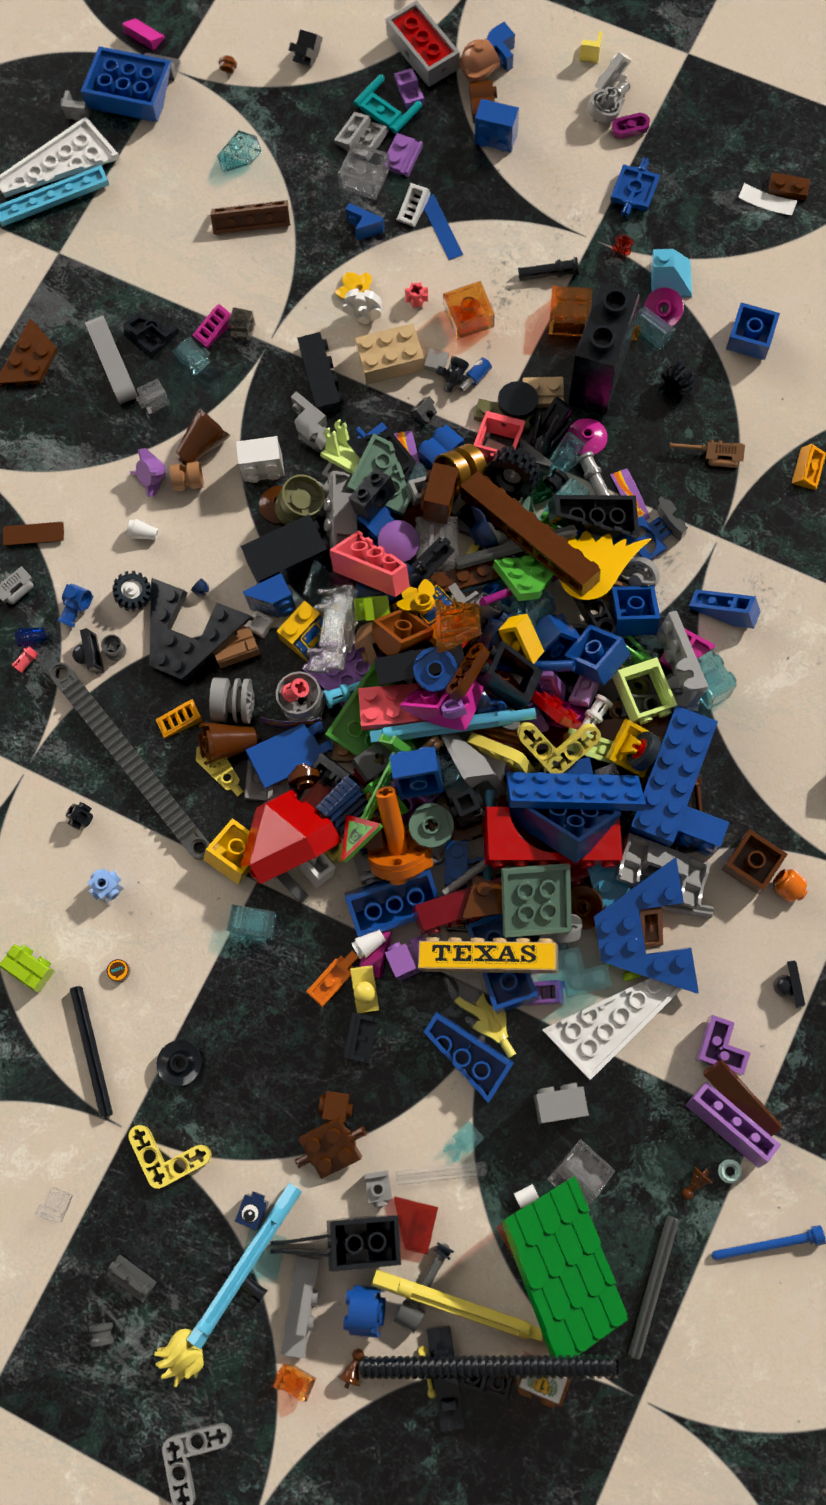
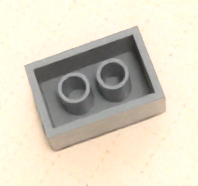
[533,1083,589,1124]

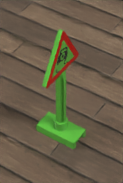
[341,733,414,863]

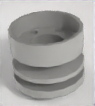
[276,671,326,721]
[209,678,254,724]

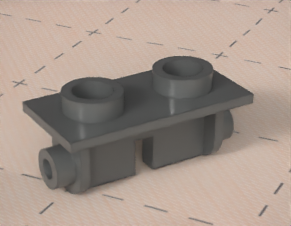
[106,1255,157,1303]

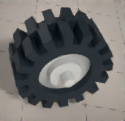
[112,571,151,612]

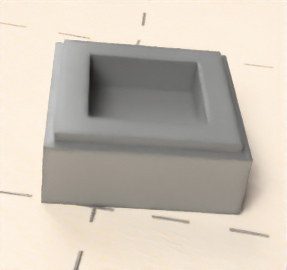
[424,348,449,372]

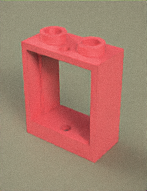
[474,411,526,464]

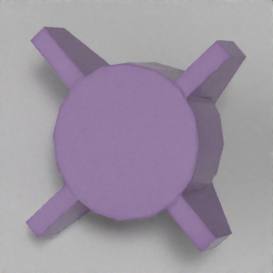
[130,448,166,497]

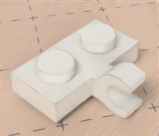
[595,52,632,90]

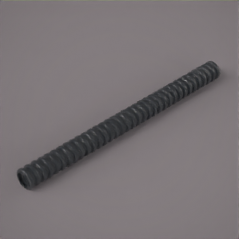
[360,1354,620,1379]

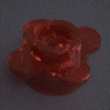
[612,235,634,256]

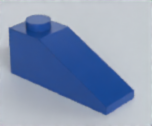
[689,589,761,629]

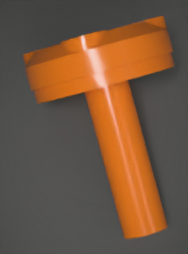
[368,786,434,885]

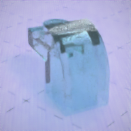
[171,336,211,375]

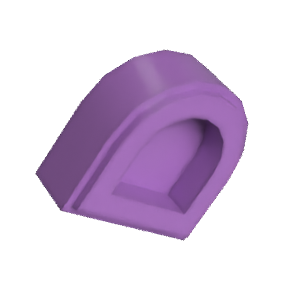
[441,698,467,719]

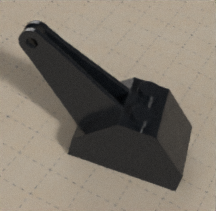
[270,1215,401,1272]

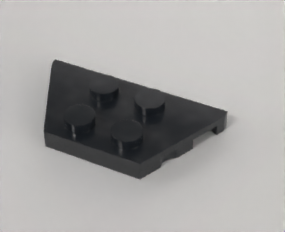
[347,430,416,484]

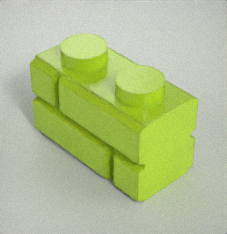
[0,944,55,992]

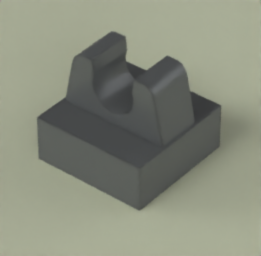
[409,396,437,423]

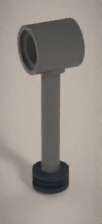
[394,1242,454,1333]

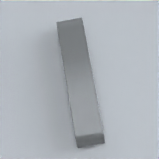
[85,315,138,404]

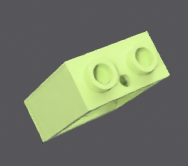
[612,657,677,725]

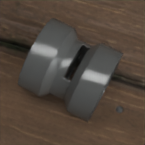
[101,634,126,661]

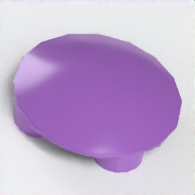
[378,520,419,562]

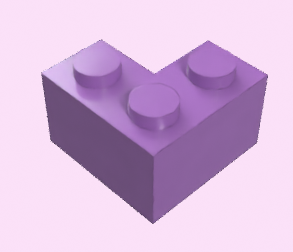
[385,936,427,982]
[695,1015,750,1076]

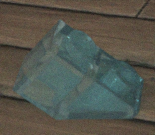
[217,130,262,172]

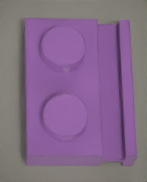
[382,133,423,177]

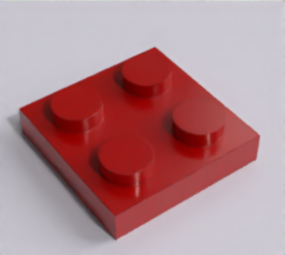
[531,691,583,730]

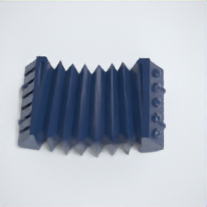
[316,775,380,856]

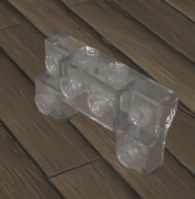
[304,585,358,673]

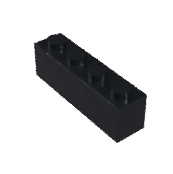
[297,332,344,415]

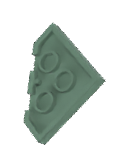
[346,433,412,517]

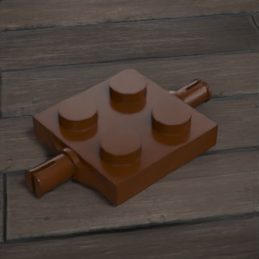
[295,1117,367,1179]

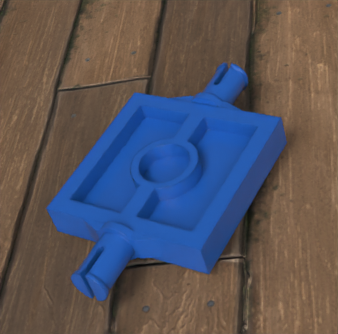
[610,157,660,218]

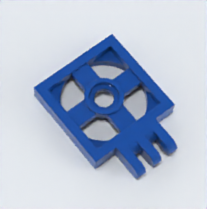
[612,516,672,569]

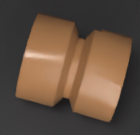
[170,461,204,492]

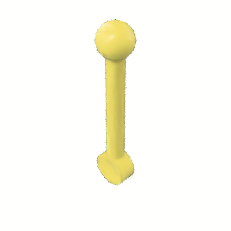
[418,1346,436,1398]

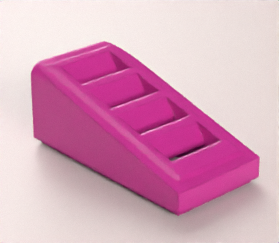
[192,304,234,349]

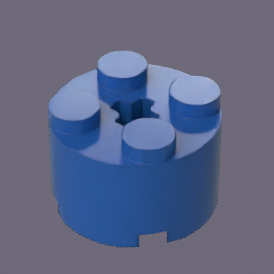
[343,1285,386,1338]

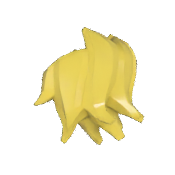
[154,1329,204,1387]

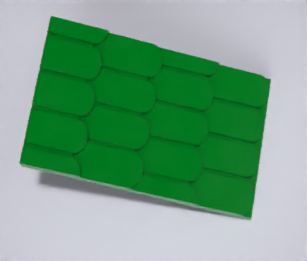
[496,1176,628,1357]

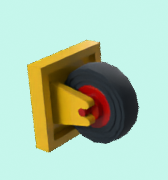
[605,719,663,778]

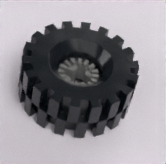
[485,446,541,501]

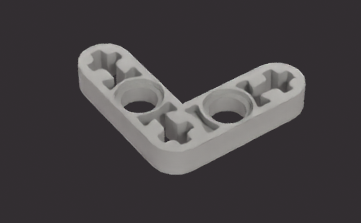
[162,1423,232,1505]

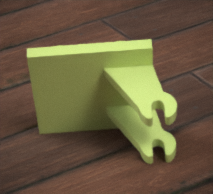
[320,420,360,474]

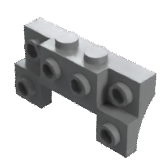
[324,471,357,557]
[615,833,710,910]

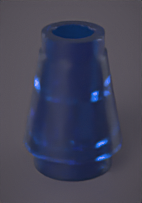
[14,627,47,648]

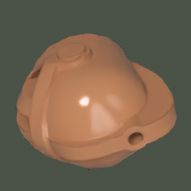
[459,38,500,82]

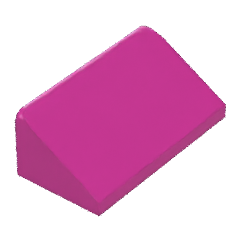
[122,18,165,51]

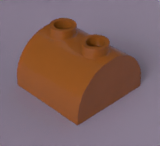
[372,609,434,656]

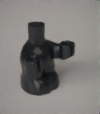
[436,356,469,393]

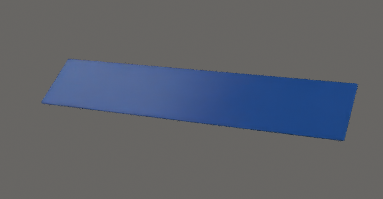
[424,194,463,260]

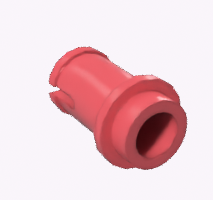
[11,646,38,673]

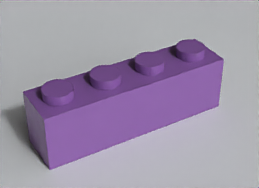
[685,1081,781,1168]

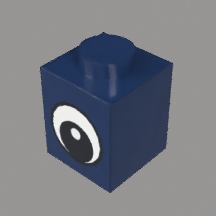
[235,1191,269,1230]

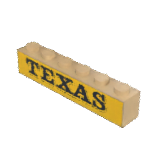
[418,937,558,974]

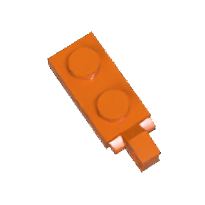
[306,950,359,1007]

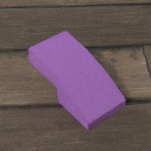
[394,68,425,110]

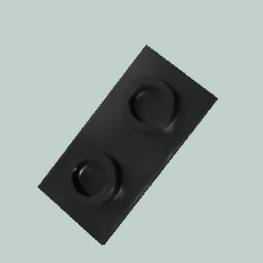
[411,537,455,579]

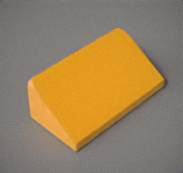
[792,444,826,490]

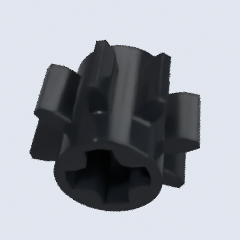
[66,802,93,830]

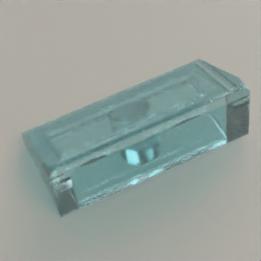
[634,307,676,349]

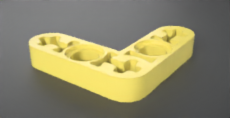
[517,722,601,773]
[466,733,536,773]
[129,1125,212,1189]

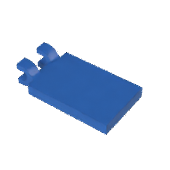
[245,721,334,790]

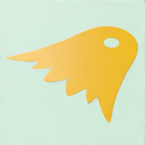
[552,528,651,600]

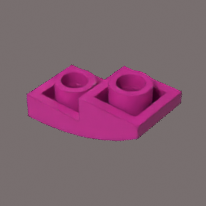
[359,931,392,978]

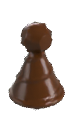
[681,1167,713,1201]
[338,1349,365,1389]

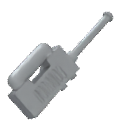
[0,566,34,604]

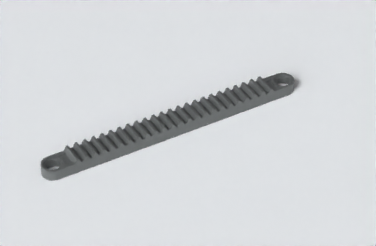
[50,662,210,860]

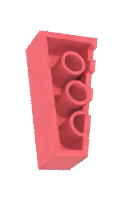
[330,530,410,597]

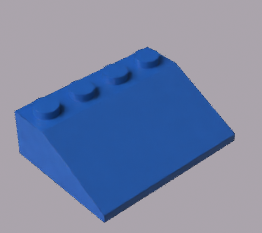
[81,46,171,122]

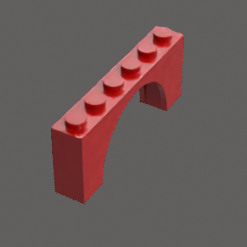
[482,807,623,869]

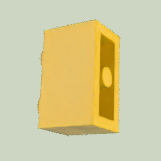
[498,613,544,664]

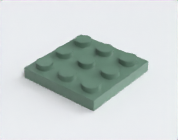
[501,863,572,938]

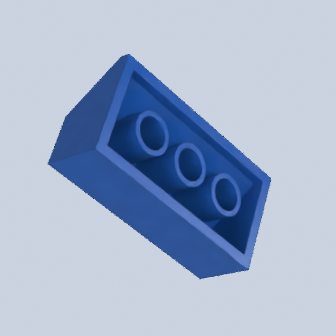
[344,869,439,937]

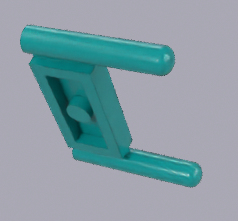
[353,75,422,134]

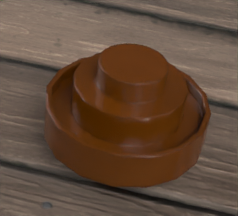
[287,764,320,790]

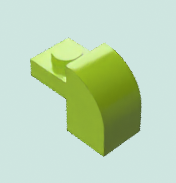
[354,595,390,621]

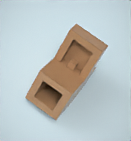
[354,620,377,666]

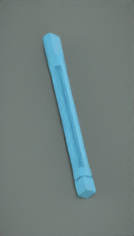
[370,708,537,742]
[187,1183,302,1349]

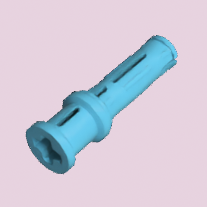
[323,681,360,709]

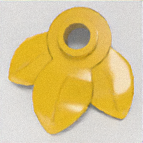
[335,272,372,299]
[396,579,435,613]

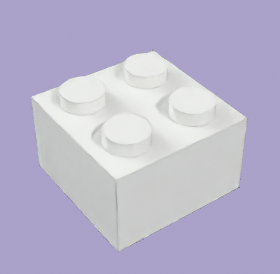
[236,436,285,483]

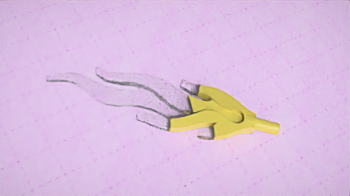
[432,932,516,1058]

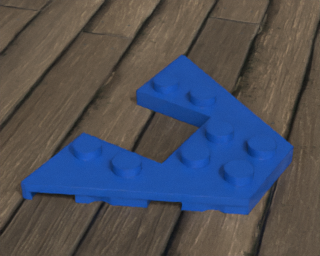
[593,858,699,993]

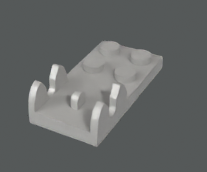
[657,611,709,708]

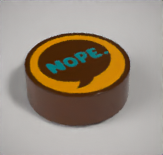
[107,959,130,982]

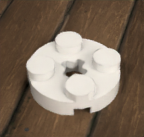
[342,289,383,324]

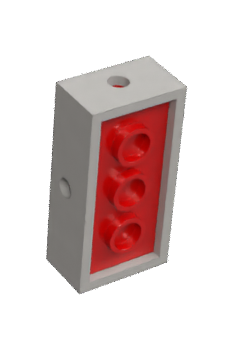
[385,0,460,87]

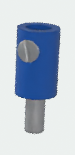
[459,357,492,392]

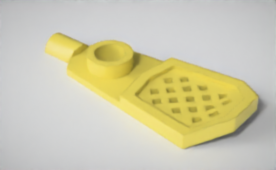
[196,747,244,797]

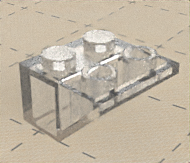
[547,1139,615,1206]

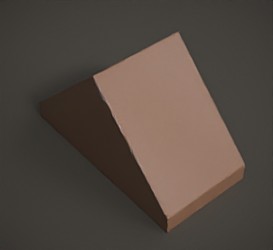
[639,907,663,947]

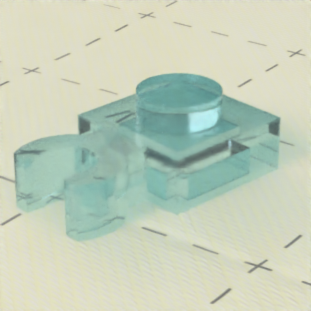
[443,1121,484,1162]

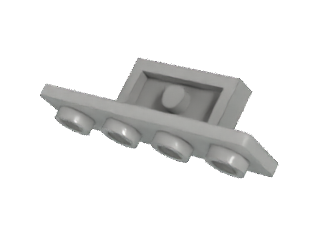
[281,1256,320,1358]

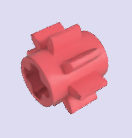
[405,282,428,308]

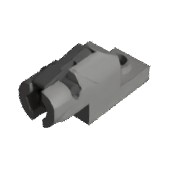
[291,391,331,453]

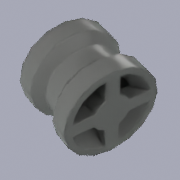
[89,1322,114,1347]

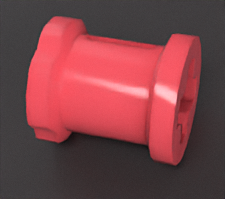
[281,678,309,703]

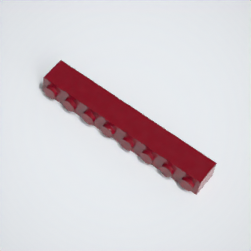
[412,865,590,936]

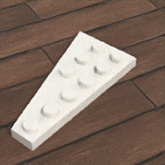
[0,116,120,197]
[542,978,682,1080]

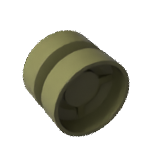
[275,474,325,525]

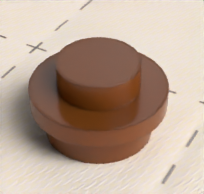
[218,55,237,73]

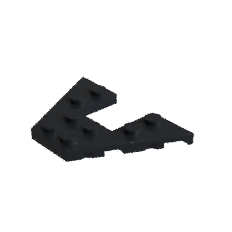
[149,578,254,681]

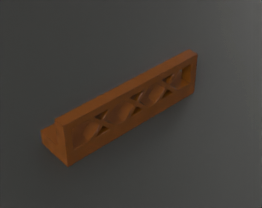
[210,200,291,234]

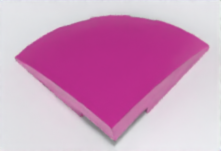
[400,674,484,731]

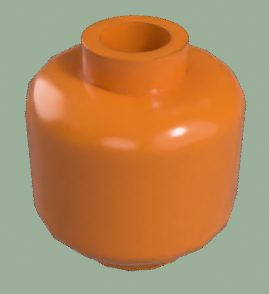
[773,869,807,902]

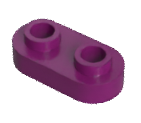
[611,113,650,139]

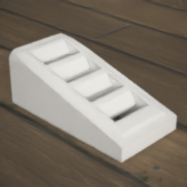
[396,183,431,227]

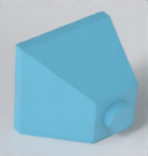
[650,249,692,297]

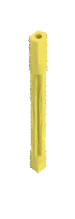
[371,1269,543,1342]

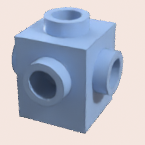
[87,868,124,903]

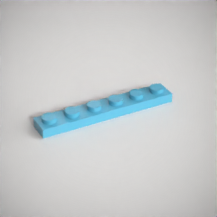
[0,165,110,227]

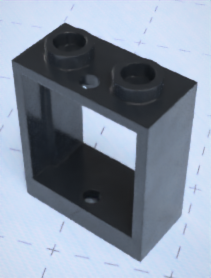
[476,640,543,711]

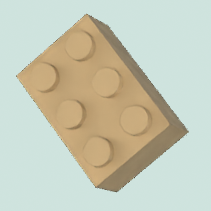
[355,323,424,385]

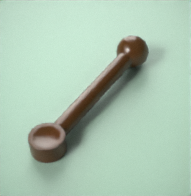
[695,777,702,812]

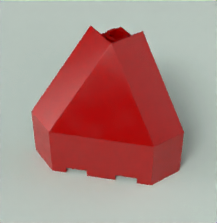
[240,790,342,884]

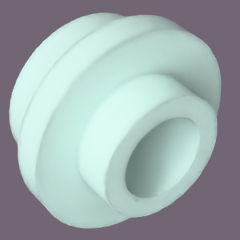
[718,1159,742,1183]

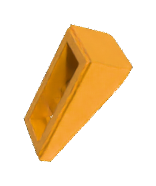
[156,699,203,739]

